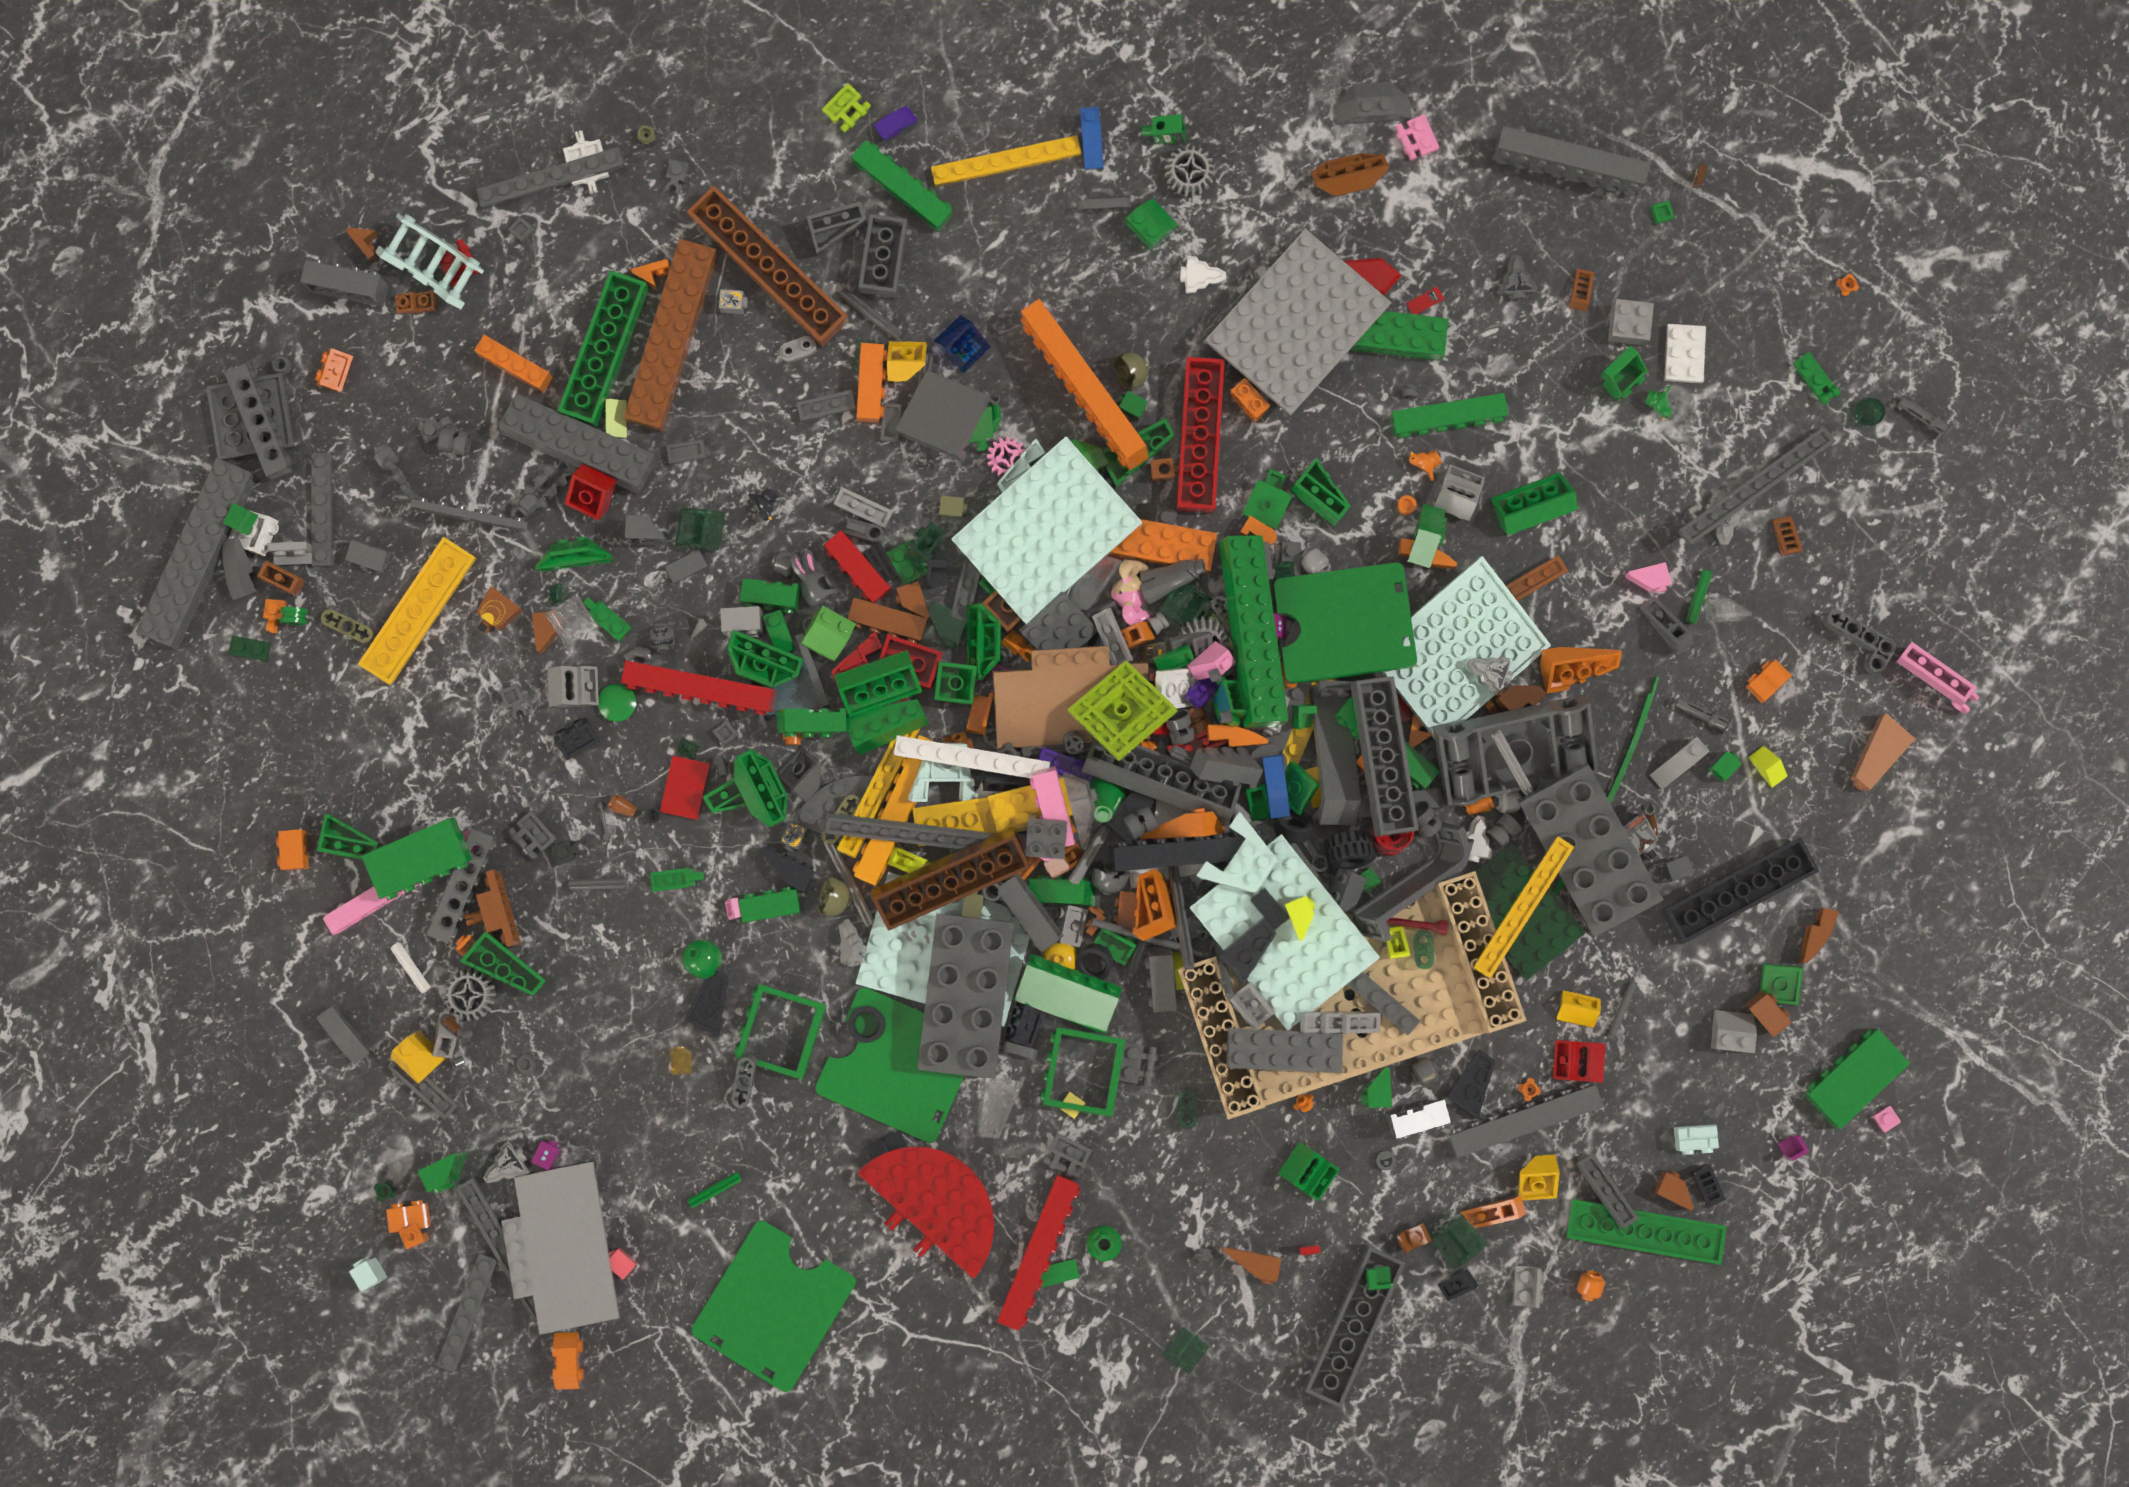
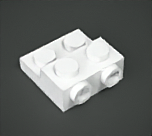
[228,510,279,556]

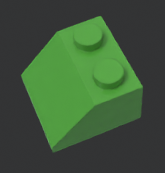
[800,605,856,662]

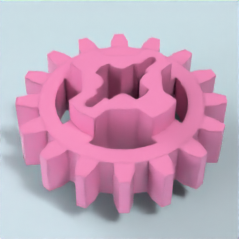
[987,437,1026,477]

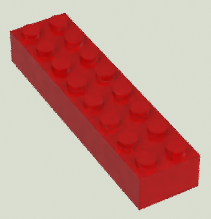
[1176,357,1225,513]

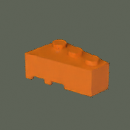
[1133,869,1177,941]

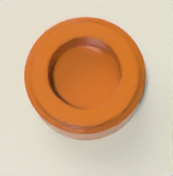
[1397,495,1417,515]

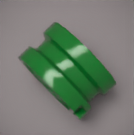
[279,607,308,626]

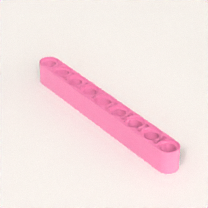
[323,829,481,935]

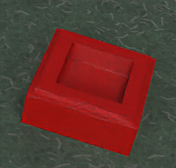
[1298,1244,1320,1255]

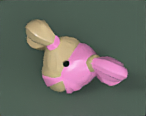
[1111,560,1150,625]

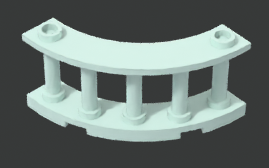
[375,213,484,309]

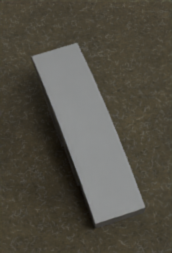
[1300,1011,1381,1034]

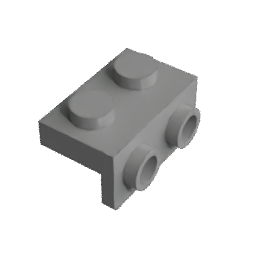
[1229,981,1276,1029]

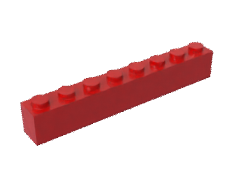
[621,660,777,715]
[997,1174,1081,1331]

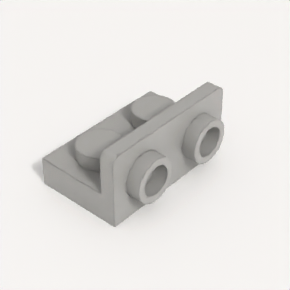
[268,542,312,566]
[1055,904,1088,948]
[1513,1265,1544,1308]

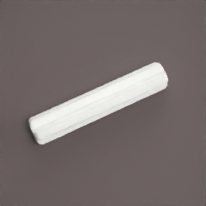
[391,943,430,993]

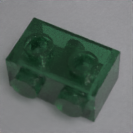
[903,521,946,567]

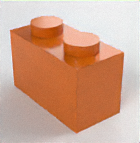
[276,829,309,871]

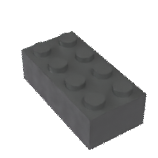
[858,214,908,298]
[300,259,389,307]

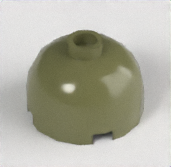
[1113,352,1149,391]
[817,877,852,916]

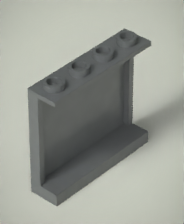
[895,370,995,462]

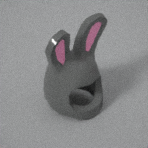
[791,550,839,607]

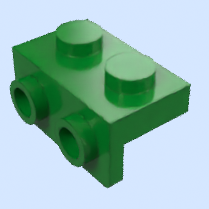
[1094,929,1137,966]

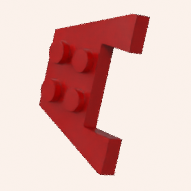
[831,632,908,702]

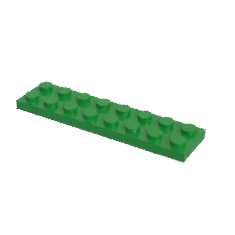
[1565,1199,1727,1265]

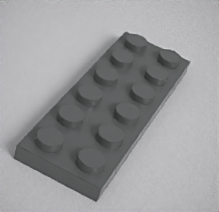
[1227,1028,1343,1073]

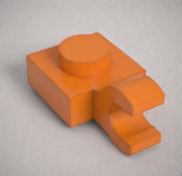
[263,599,287,633]
[1001,630,1036,662]

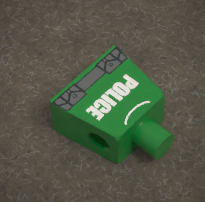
[1142,114,1186,144]

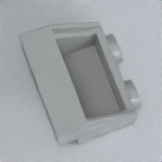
[1434,464,1485,521]
[548,666,599,708]

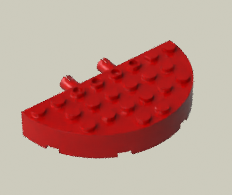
[857,1146,994,1279]

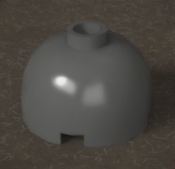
[1090,860,1130,895]

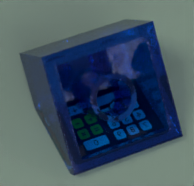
[934,315,991,373]

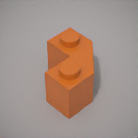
[552,1332,584,1390]

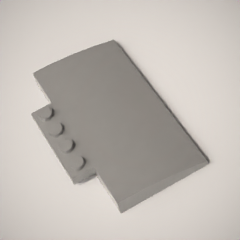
[502,1162,620,1335]

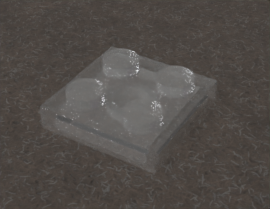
[546,594,598,647]

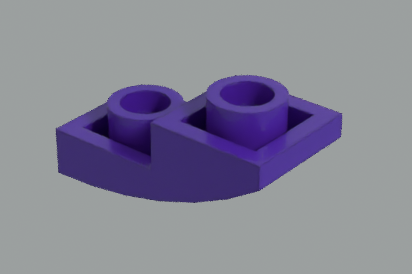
[874,106,917,141]

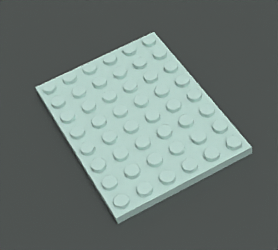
[951,437,1143,624]
[1382,556,1551,740]
[1190,834,1380,1030]
[856,872,1030,1026]

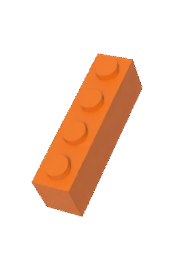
[474,335,553,393]
[856,343,887,423]

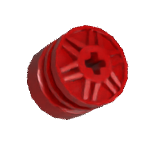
[1369,824,1414,856]

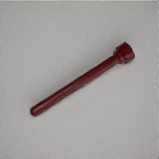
[1353,915,1448,936]

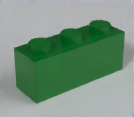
[739,887,801,923]

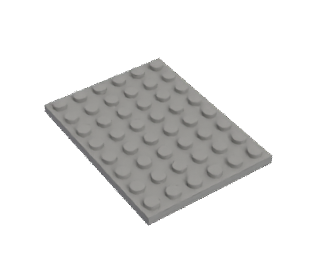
[1205,229,1391,416]

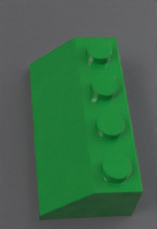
[1490,472,1578,536]
[834,650,922,717]

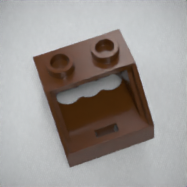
[1493,685,1547,713]

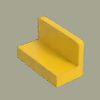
[1557,990,1601,1028]

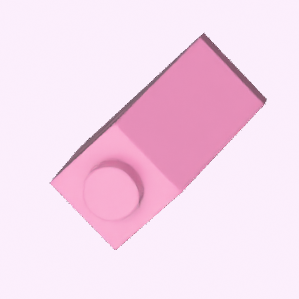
[1625,562,1672,593]
[1187,641,1236,680]

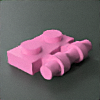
[1395,114,1440,161]

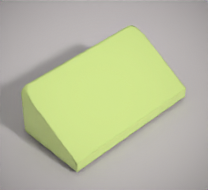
[606,399,627,439]

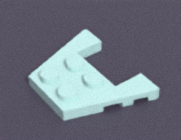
[997,439,1046,493]
[908,743,978,802]
[1197,813,1278,893]

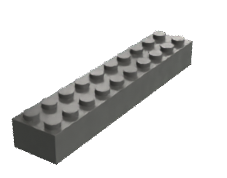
[136,458,258,650]

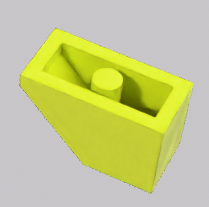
[1285,895,1316,941]

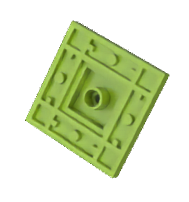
[1068,660,1177,761]

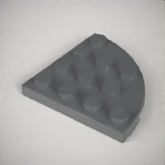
[794,775,894,851]

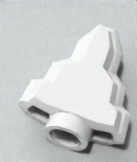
[1180,256,1226,293]
[1466,815,1492,863]

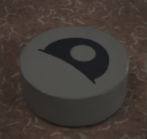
[1376,1151,1396,1171]

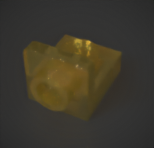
[670,1047,692,1075]

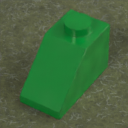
[763,610,796,653]

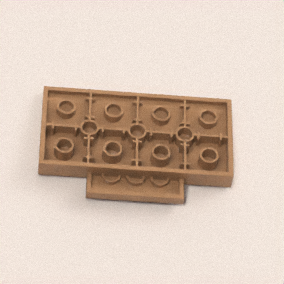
[993,646,1150,748]

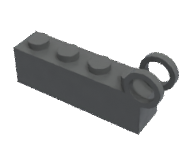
[983,873,1064,952]

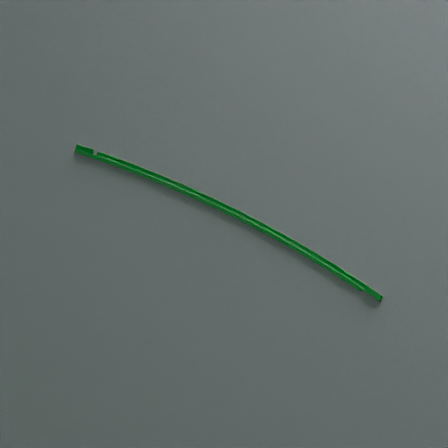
[1552,677,1659,896]

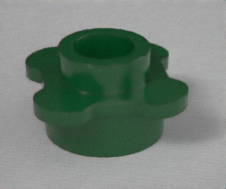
[374,1180,396,1202]

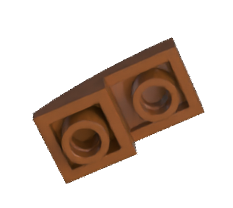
[395,290,438,314]

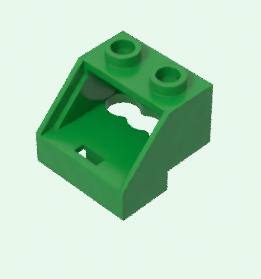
[1600,345,1648,401]
[1278,1142,1340,1202]

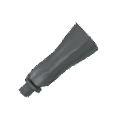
[1140,559,1206,604]

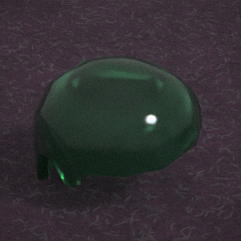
[1854,397,1886,426]

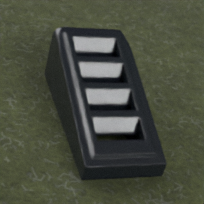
[1690,1164,1726,1208]

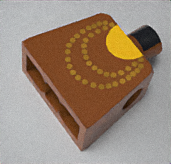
[476,586,523,635]

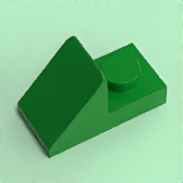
[1245,784,1270,822]

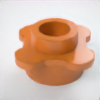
[1836,274,1859,296]
[1518,1078,1541,1101]
[1293,1094,1314,1112]

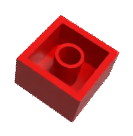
[565,464,617,521]

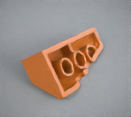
[1540,647,1622,694]

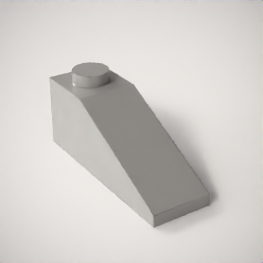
[1649,737,1709,790]

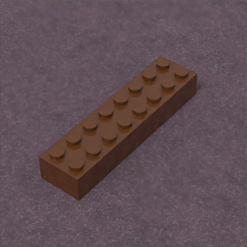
[871,827,1030,931]

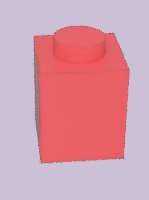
[609,1248,638,1280]

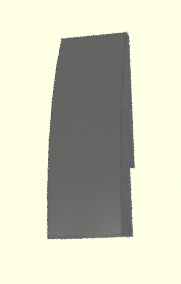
[222,536,256,600]
[316,1006,371,1065]

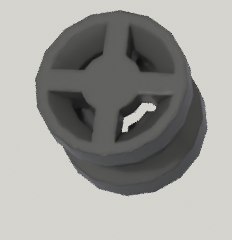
[1062,731,1084,754]

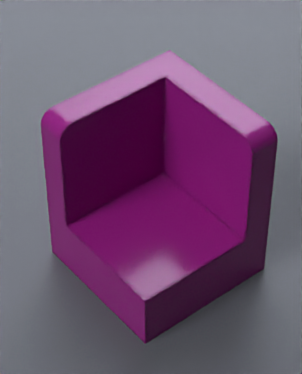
[1777,1134,1809,1161]

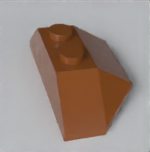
[1311,153,1389,196]

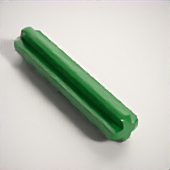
[1685,570,1713,624]
[688,1172,742,1208]

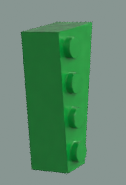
[1103,418,1175,490]
[846,699,929,756]
[460,931,547,996]

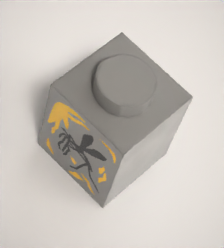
[719,289,748,314]

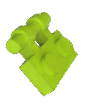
[822,83,871,133]

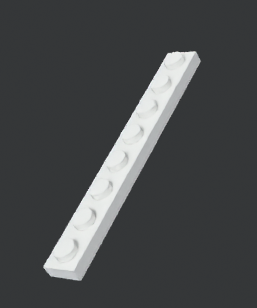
[893,736,1050,778]

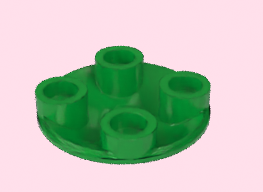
[598,684,636,722]

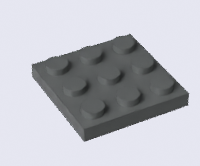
[1019,591,1098,650]

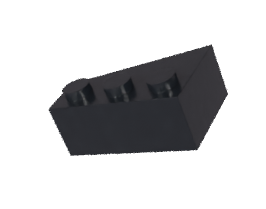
[1104,791,1155,844]

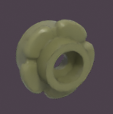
[637,126,655,144]

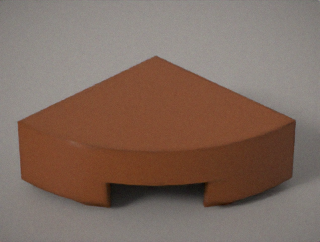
[1483,700,1498,715]

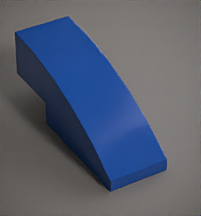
[1262,754,1290,819]

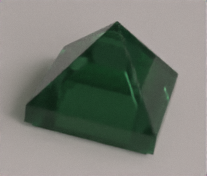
[1274,561,1295,579]
[549,583,567,605]
[677,737,699,760]

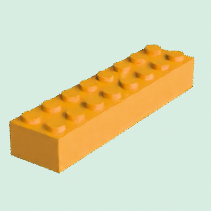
[853,735,934,887]

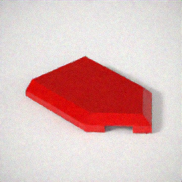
[1344,258,1402,295]

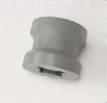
[1147,611,1170,635]

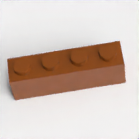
[847,598,928,644]

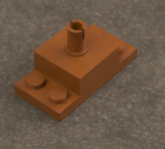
[464,870,522,948]

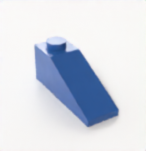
[1080,107,1104,170]

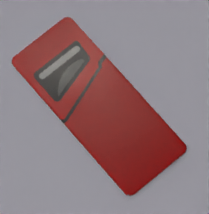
[1406,287,1444,315]

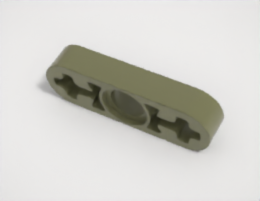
[321,609,375,644]
[821,795,861,845]

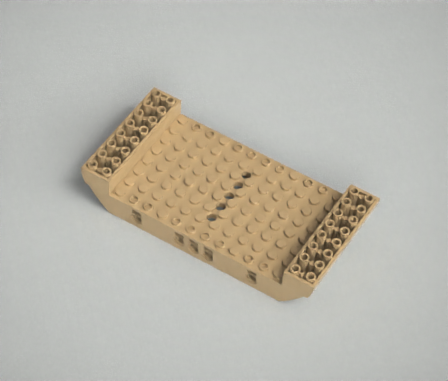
[1178,871,1526,1119]

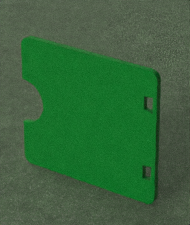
[1274,563,1417,683]
[816,988,964,1143]
[692,1220,856,1392]

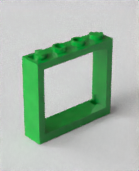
[734,984,827,1080]
[1040,1027,1126,1118]

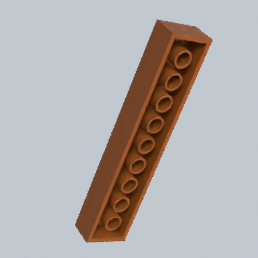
[687,185,849,347]
[624,239,718,432]

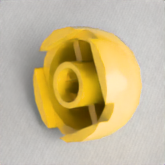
[1041,942,1078,970]

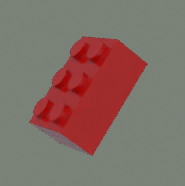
[879,634,943,691]

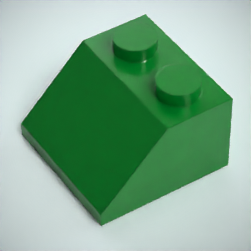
[1126,198,1179,251]
[935,662,977,704]
[1360,1067,1392,1108]

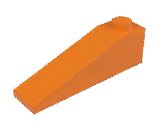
[1140,808,1225,839]

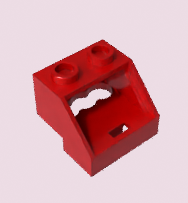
[1553,1040,1605,1083]

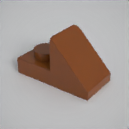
[346,228,379,263]

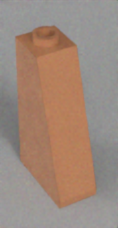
[1850,713,1915,791]

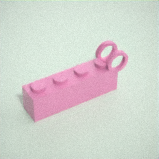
[1896,642,1979,714]
[1030,766,1075,861]

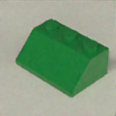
[417,1151,468,1194]

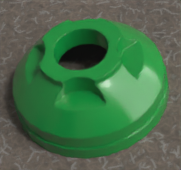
[1086,1225,1122,1262]

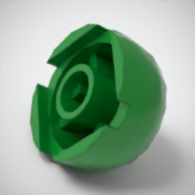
[682,939,722,979]

